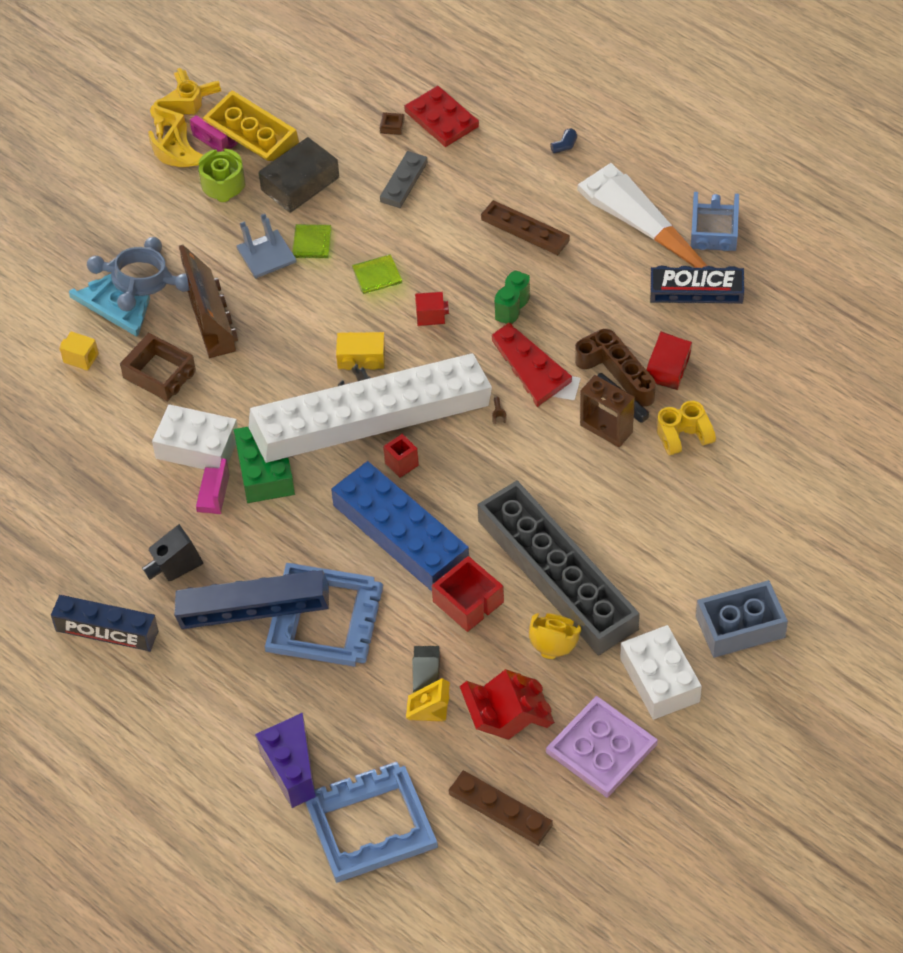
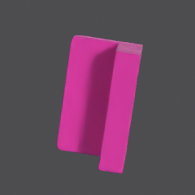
[190,115,238,152]
[196,458,230,514]

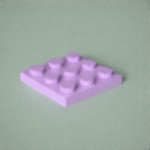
[546,696,658,798]

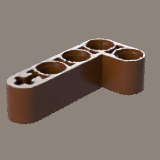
[575,329,656,407]

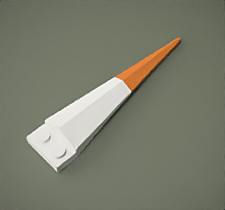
[577,163,707,268]

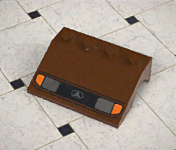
[179,245,238,358]

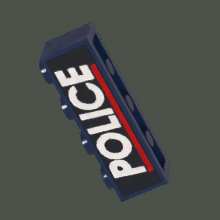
[650,265,744,304]
[51,594,159,652]

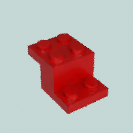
[459,669,555,740]

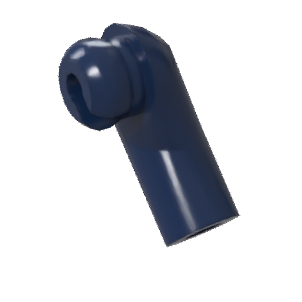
[550,128,577,154]

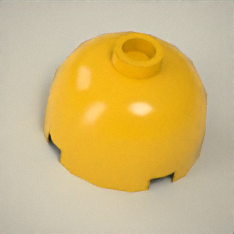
[529,613,581,659]

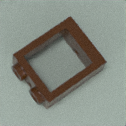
[120,332,196,402]
[580,375,635,448]

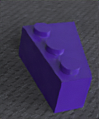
[255,713,316,808]

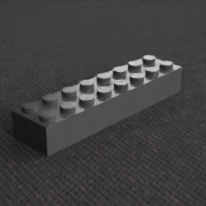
[477,480,640,656]

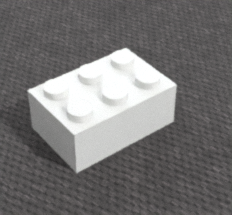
[152,405,238,469]
[620,625,702,720]

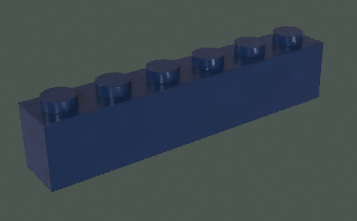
[174,570,329,629]

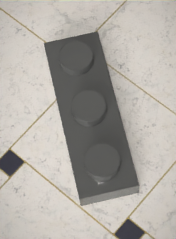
[380,151,428,208]

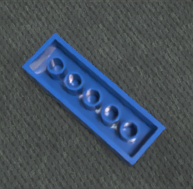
[331,461,469,591]

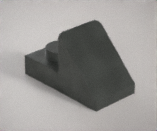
[412,646,440,693]

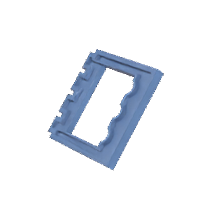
[265,563,383,667]
[305,761,438,883]

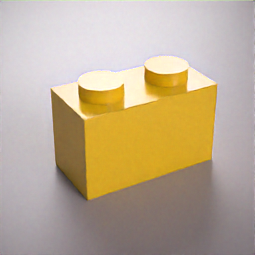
[336,332,385,370]

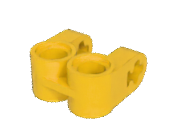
[657,400,716,456]

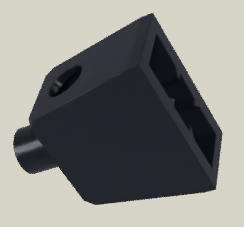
[142,524,204,581]

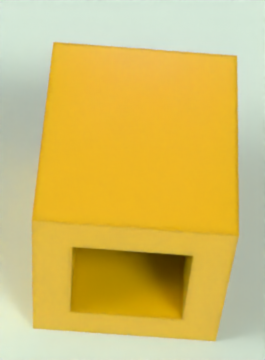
[59,331,99,371]

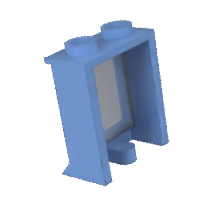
[691,192,739,251]

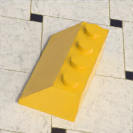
[203,90,300,161]

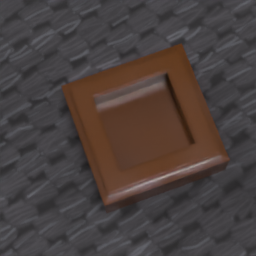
[379,112,405,135]

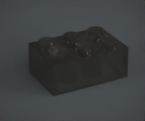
[258,137,340,213]

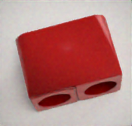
[646,331,692,390]

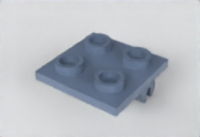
[236,213,296,279]

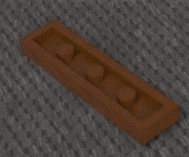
[481,200,570,256]
[449,770,553,846]

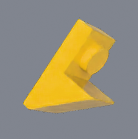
[406,678,450,722]

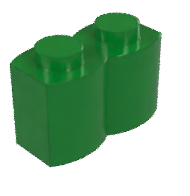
[494,270,530,324]

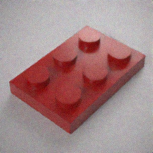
[404,85,479,148]

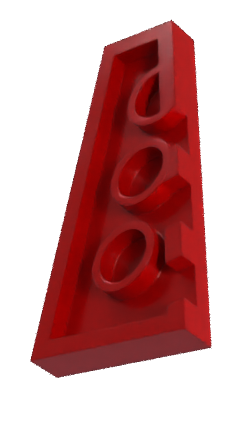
[492,323,572,407]

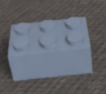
[696,580,788,658]

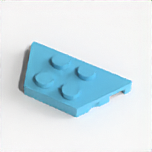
[69,274,150,337]

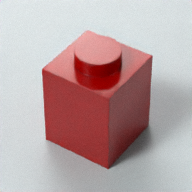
[415,291,449,326]
[383,434,419,478]

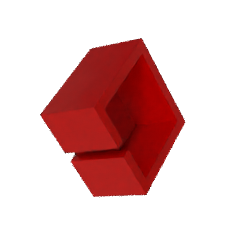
[432,556,504,632]

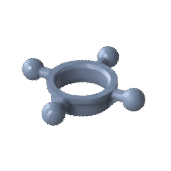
[87,237,189,312]

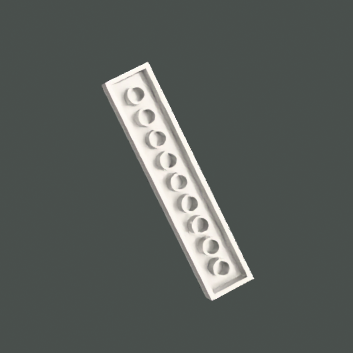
[249,353,492,463]

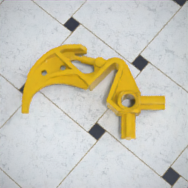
[148,68,222,167]

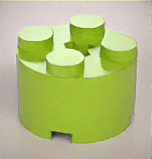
[198,149,246,202]

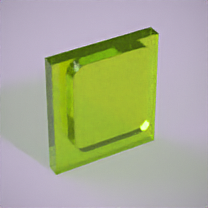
[292,224,332,259]
[352,254,402,294]

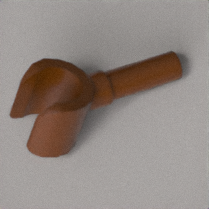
[492,396,507,424]

